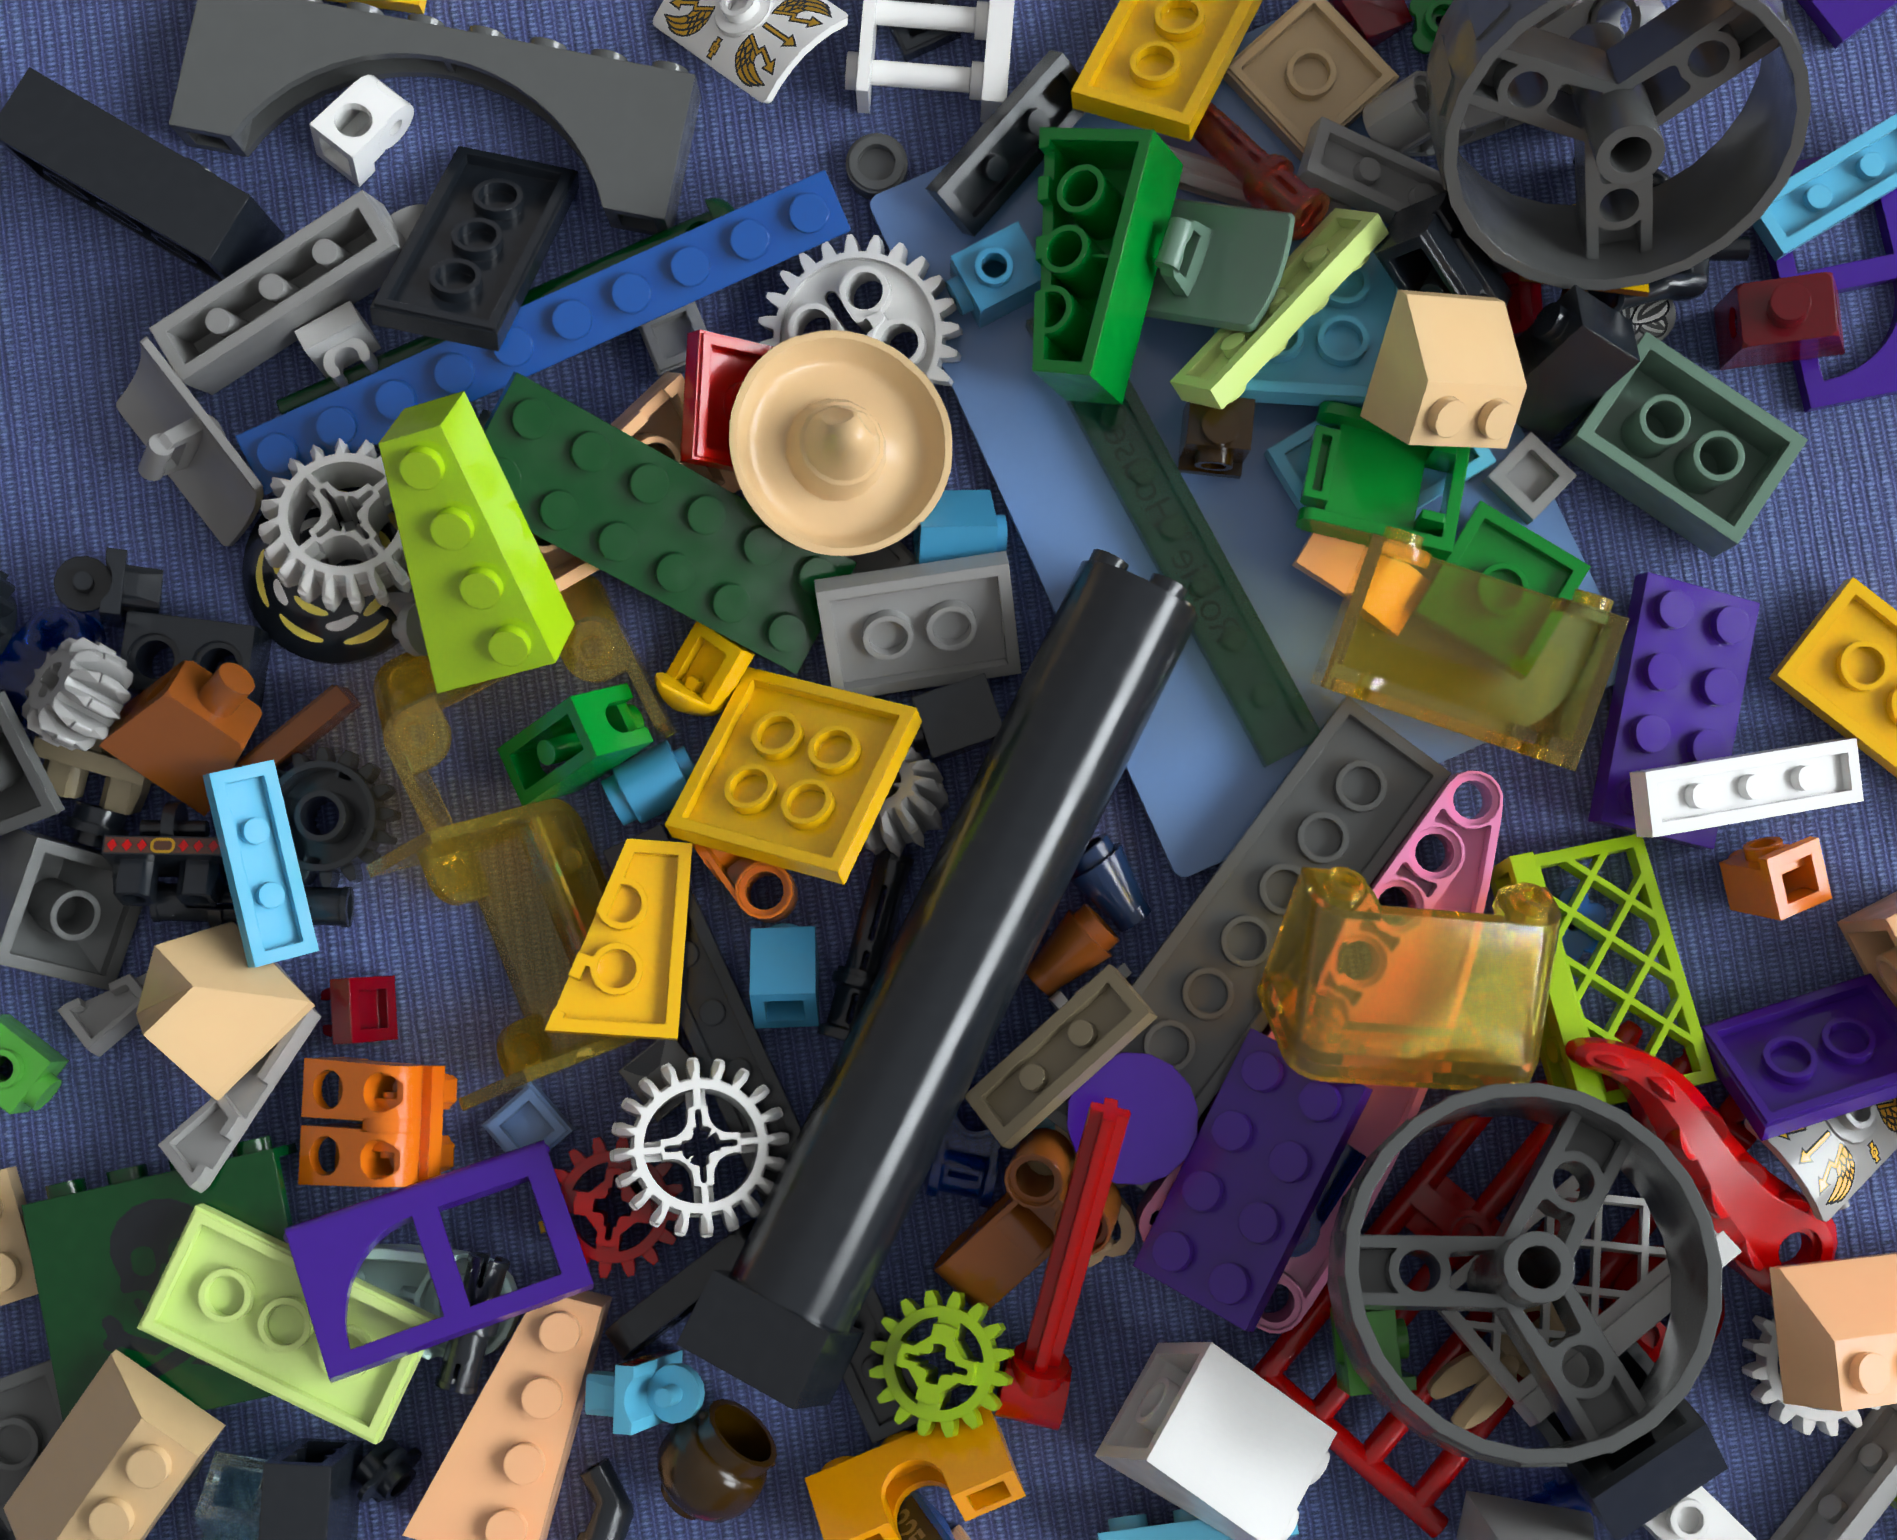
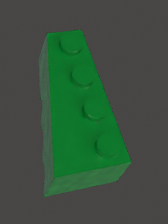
[1032,127,1184,405]

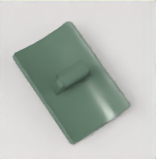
[1145,198,1295,332]

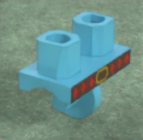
[585,1349,705,1435]

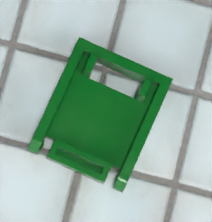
[1295,401,1471,564]

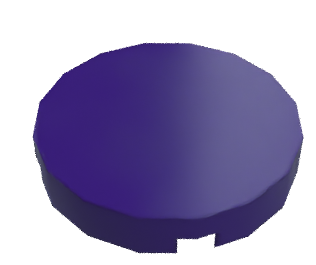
[1066,1052,1198,1185]

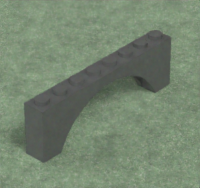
[169,0,701,235]

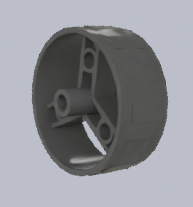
[1425,0,1811,291]
[1327,1083,1722,1468]

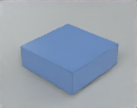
[482,1081,576,1153]

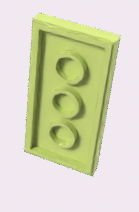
[137,1203,440,1445]

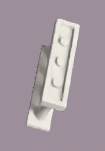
[845,0,1015,123]

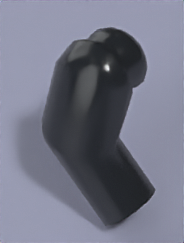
[577,1458,634,1540]

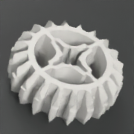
[258,438,412,614]
[609,1057,789,1238]

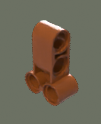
[933,1128,1122,1310]

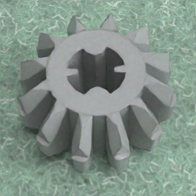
[22,637,133,752]
[864,747,950,858]

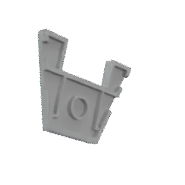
[57,923,321,1193]

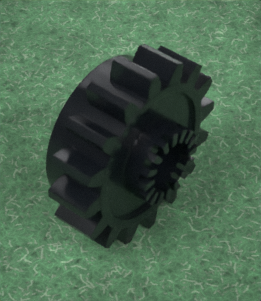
[276,747,401,888]

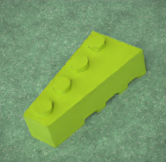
[378,391,575,694]

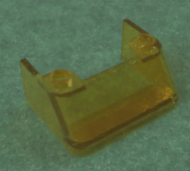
[373,575,677,845]
[366,798,642,1111]

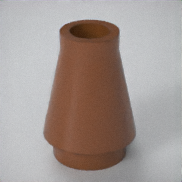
[1026,903,1120,997]

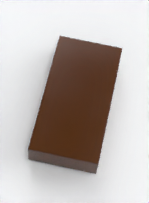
[235,685,362,770]

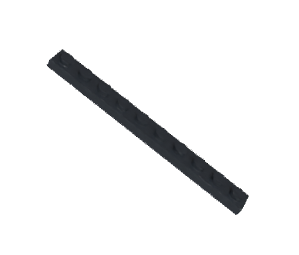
[603,824,919,1444]

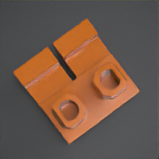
[298,1057,458,1187]

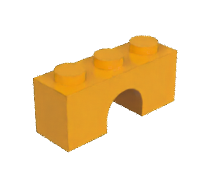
[804,1406,1026,1540]

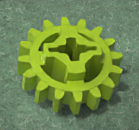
[869,1290,1015,1438]

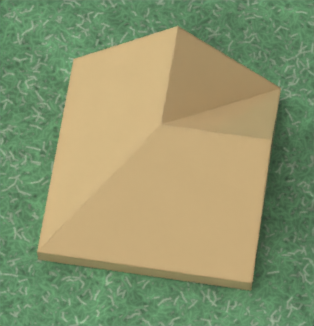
[136,921,315,1101]

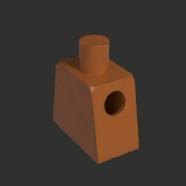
[99,660,263,816]

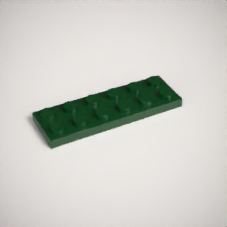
[483,372,857,675]

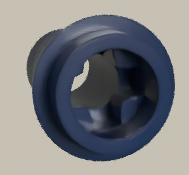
[1070,833,1152,932]

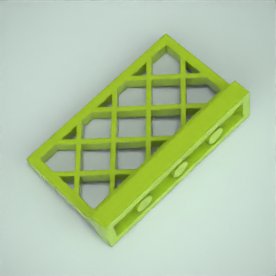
[1490,834,1717,1105]

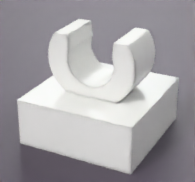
[294,301,381,388]

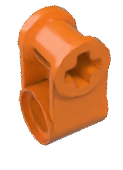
[692,843,798,923]

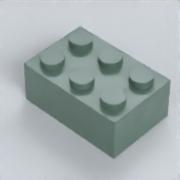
[1557,332,1808,558]

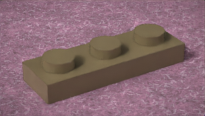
[965,964,1157,1149]

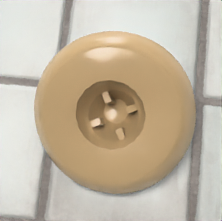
[729,330,952,556]

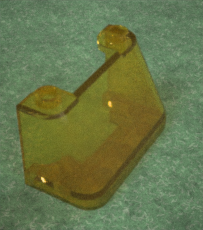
[1311,526,1630,772]
[1256,867,1561,1091]

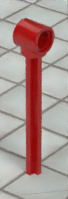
[994,1097,1131,1431]

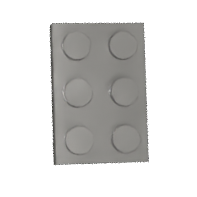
[814,551,1022,696]

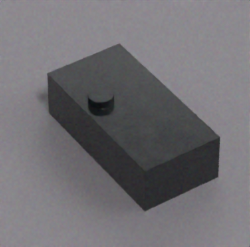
[0,67,285,282]

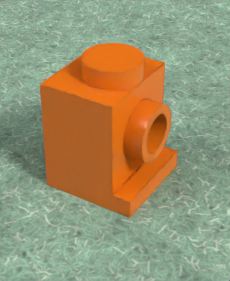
[1719,836,1832,921]

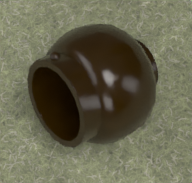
[657,1399,777,1523]

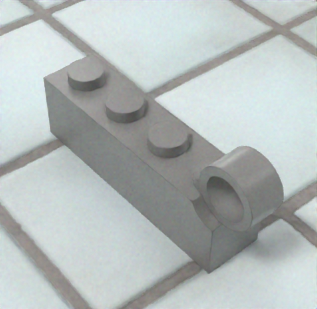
[149,190,426,395]

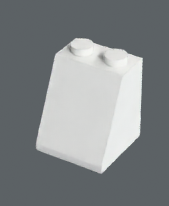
[1095,1342,1337,1540]

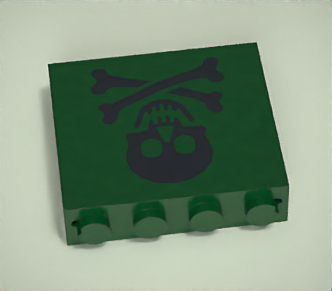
[21,1135,297,1422]

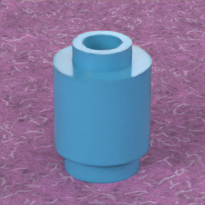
[601,740,695,826]

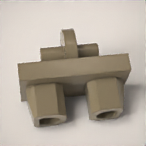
[33,707,153,815]

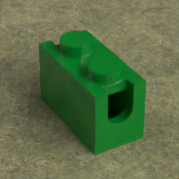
[497,683,653,807]

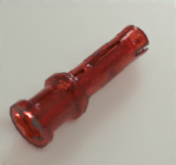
[1193,102,1330,241]

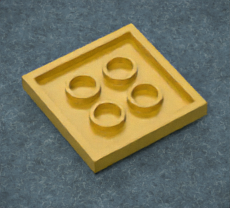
[665,667,922,885]

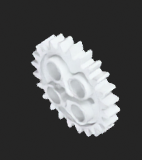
[758,234,963,386]

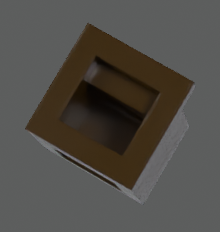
[1177,398,1255,479]

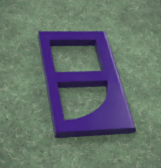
[1764,155,1897,413]
[283,1140,594,1383]

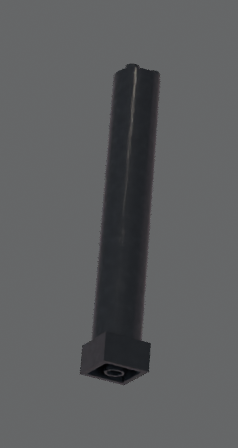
[676,549,1198,1409]

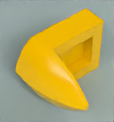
[654,621,755,717]

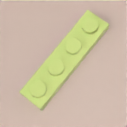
[1170,208,1389,410]

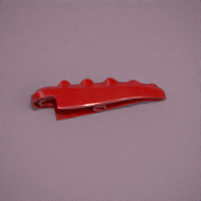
[1565,1037,1838,1296]

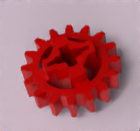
[554,1137,684,1279]

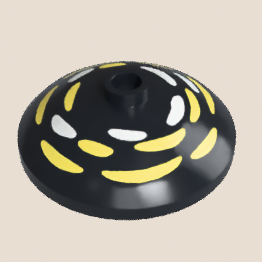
[242,487,410,665]

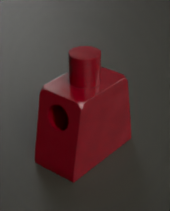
[1713,272,1845,370]

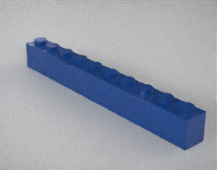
[235,170,851,495]

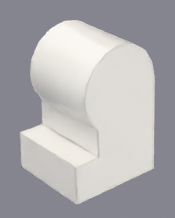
[309,74,414,187]

